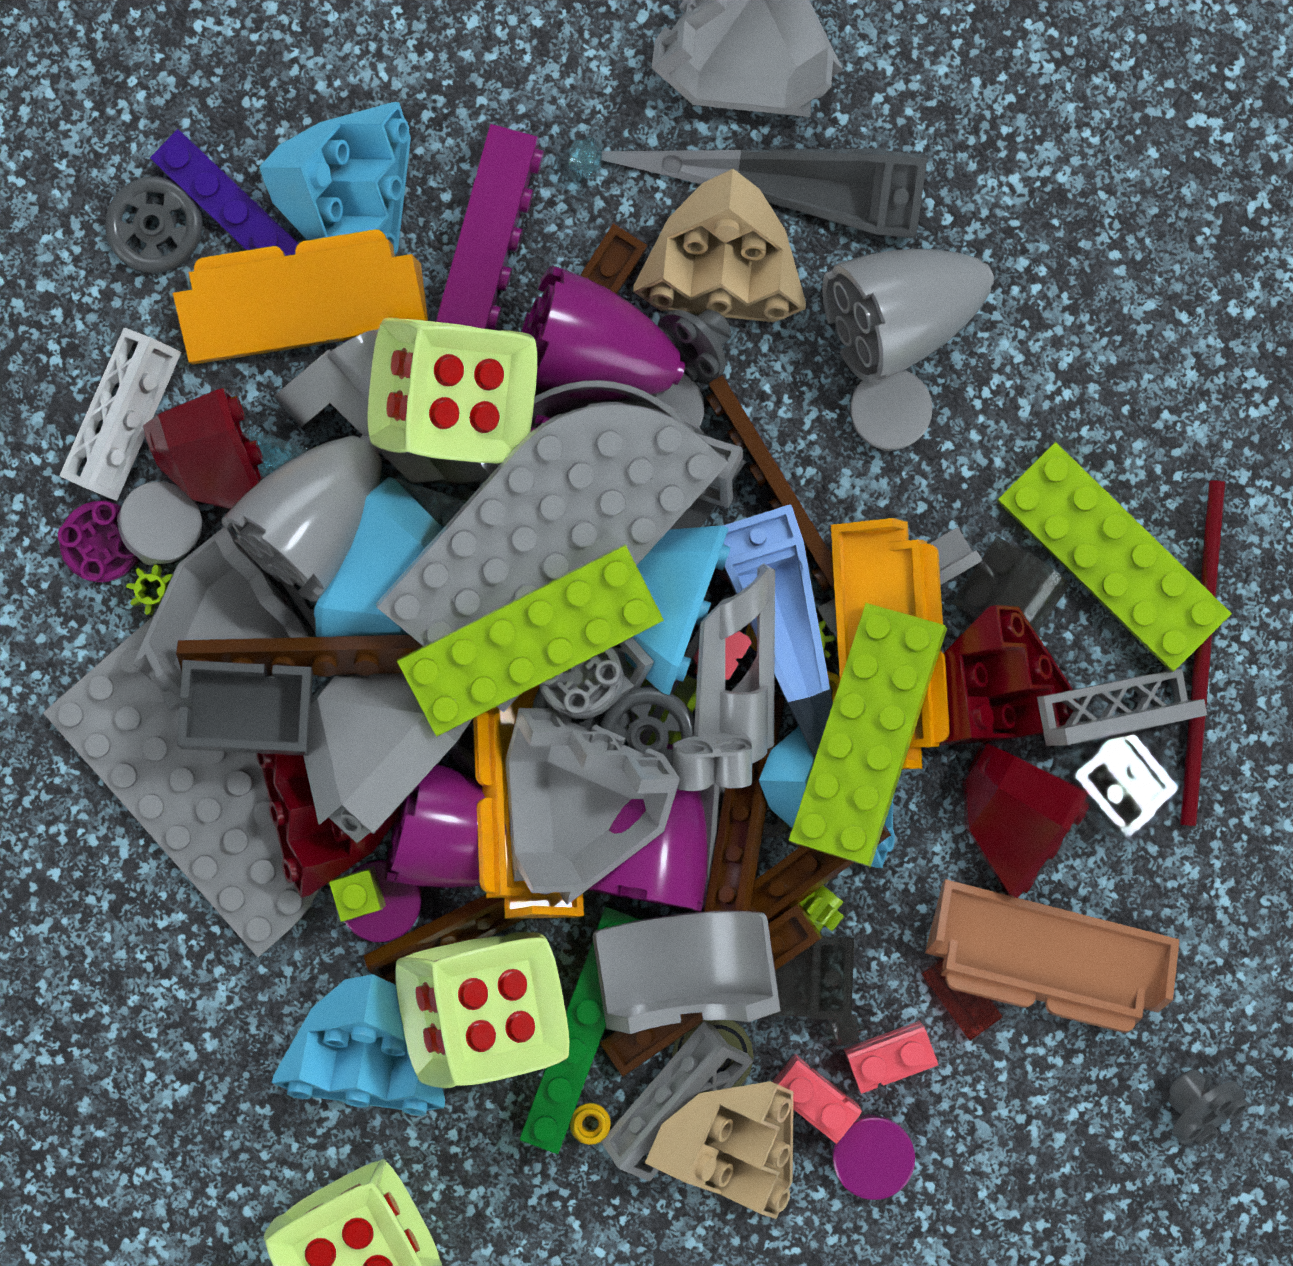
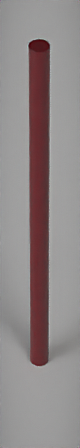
[1180,480,1226,826]

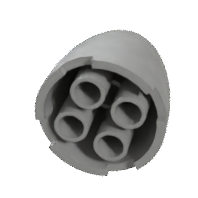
[822,249,994,383]
[222,435,382,602]

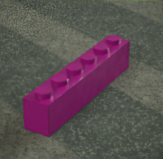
[436,124,544,330]

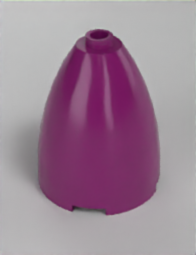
[521,265,685,401]
[588,744,708,911]
[385,764,507,888]

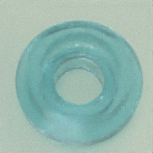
[569,137,602,179]

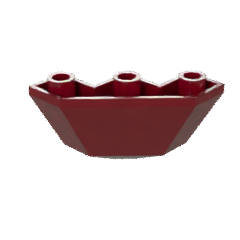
[143,388,265,509]
[939,605,1078,745]
[963,743,1089,899]
[256,753,401,898]

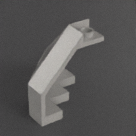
[652,0,843,117]
[133,526,316,711]
[304,673,473,843]
[505,708,680,905]

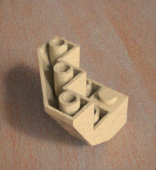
[633,169,806,322]
[645,1081,794,1219]

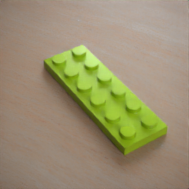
[997,442,1232,672]
[397,544,664,737]
[789,603,947,867]

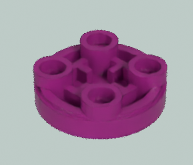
[58,501,139,583]
[344,859,422,942]
[832,1114,915,1200]

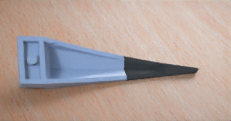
[723,504,833,759]

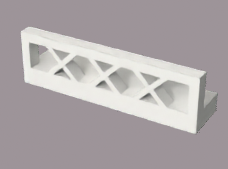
[60,328,182,501]

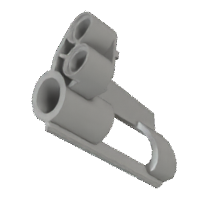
[274,329,500,485]
[673,564,775,791]

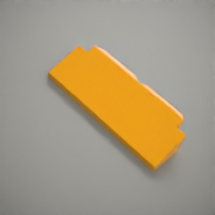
[173,229,428,365]
[831,518,950,770]
[473,685,584,919]

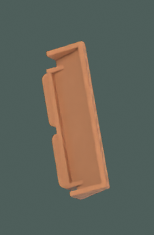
[925,879,1180,1033]

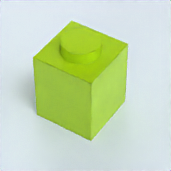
[329,866,386,922]

